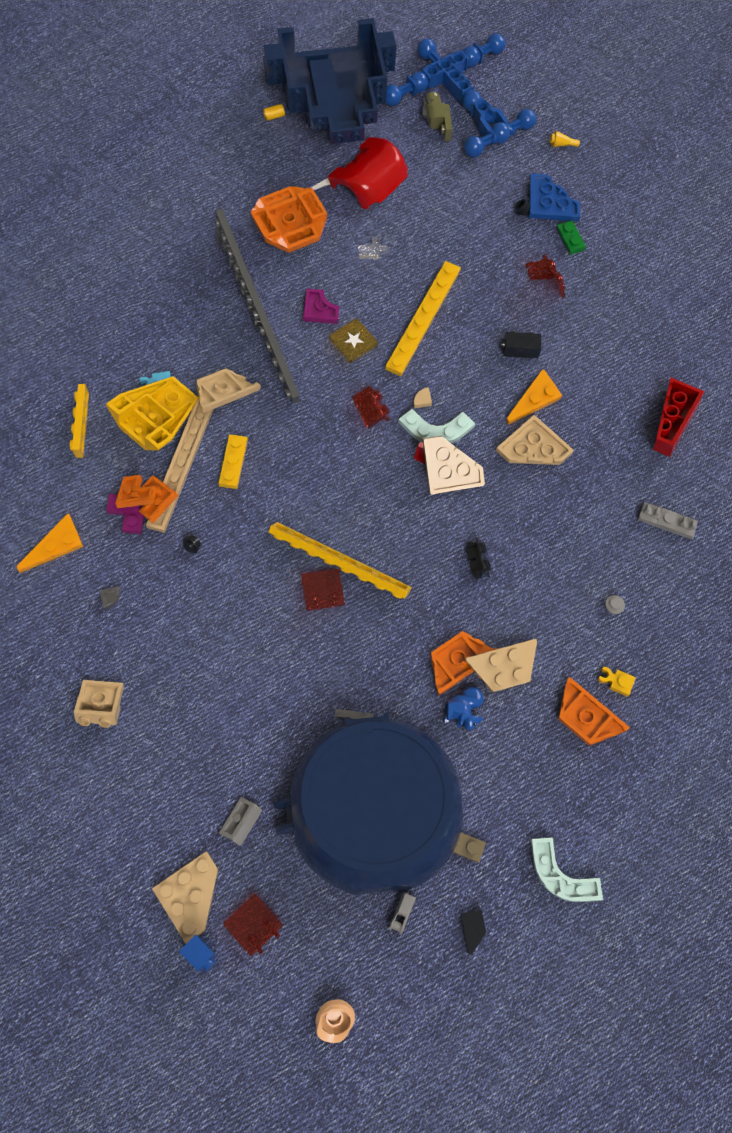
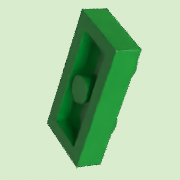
[556,220,586,255]

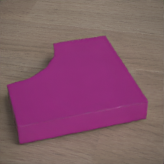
[303,289,339,324]

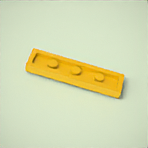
[70,384,89,458]

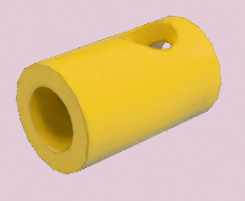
[263,104,285,121]

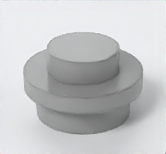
[605,595,625,614]

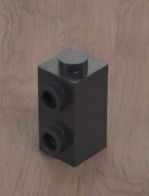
[500,331,541,358]

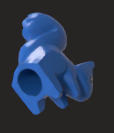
[444,687,484,731]

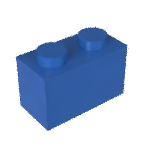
[179,934,218,972]

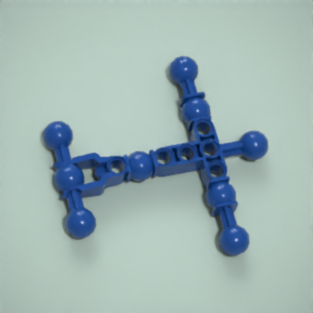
[385,33,536,158]

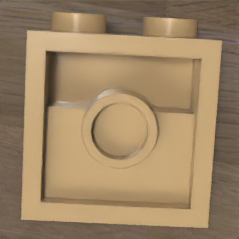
[74,680,124,728]

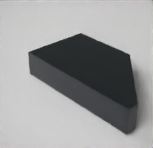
[460,910,486,955]

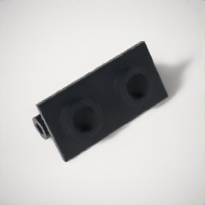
[466,537,491,579]

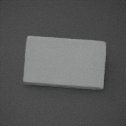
[219,797,262,846]

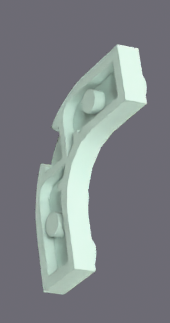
[398,409,475,443]
[531,838,603,902]

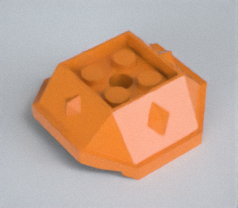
[251,186,327,253]

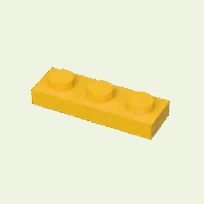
[219,434,248,489]

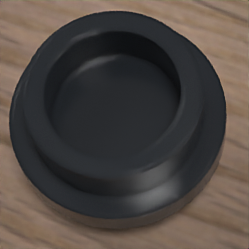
[514,199,531,215]
[183,535,201,553]

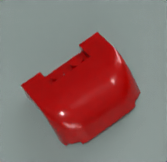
[327,137,408,209]

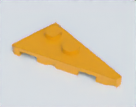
[506,369,562,425]
[16,514,83,573]

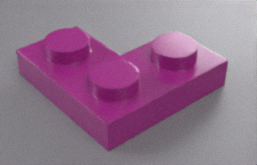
[106,494,145,534]

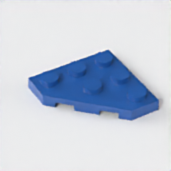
[529,173,580,221]

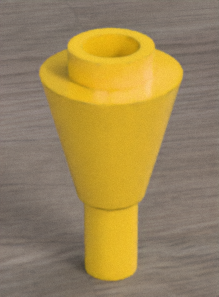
[549,130,580,147]

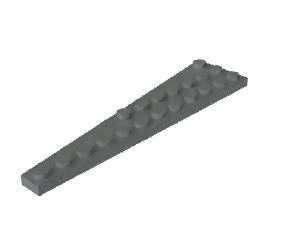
[214,209,300,404]

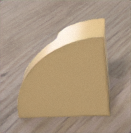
[414,387,432,408]

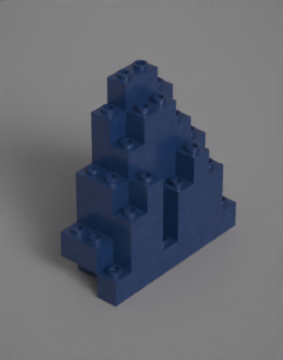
[263,18,397,144]

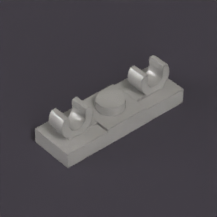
[638,502,698,539]

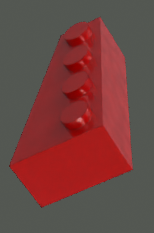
[653,377,704,457]

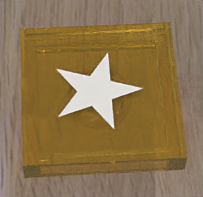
[329,318,378,363]

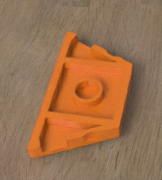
[430,631,497,696]
[558,677,630,746]

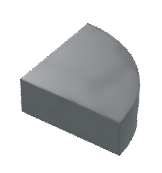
[100,586,120,611]

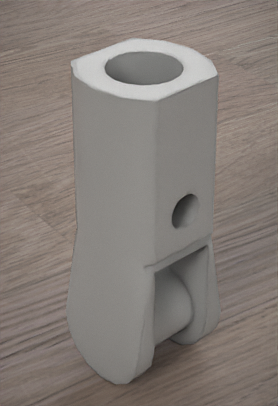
[389,892,416,935]

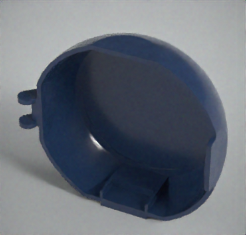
[273,713,463,895]

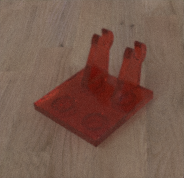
[525,254,566,298]
[301,569,345,611]
[222,893,283,957]

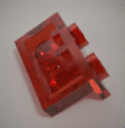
[352,386,391,428]

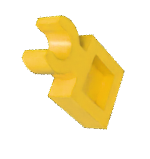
[597,667,636,697]

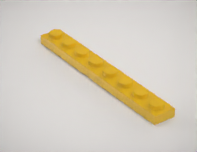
[385,261,461,376]
[268,522,412,599]

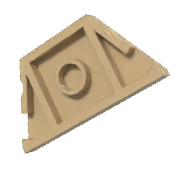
[196,368,261,413]
[464,639,537,692]

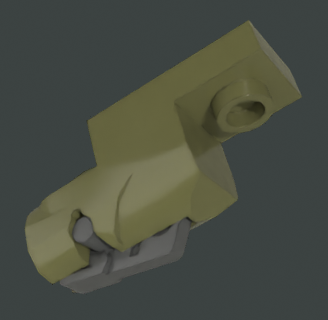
[422,92,452,141]

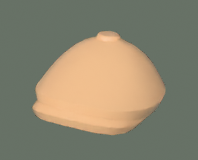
[316,999,355,1043]

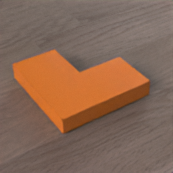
[115,475,157,508]
[139,475,179,523]

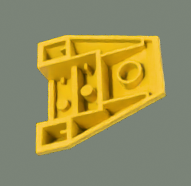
[106,376,199,451]

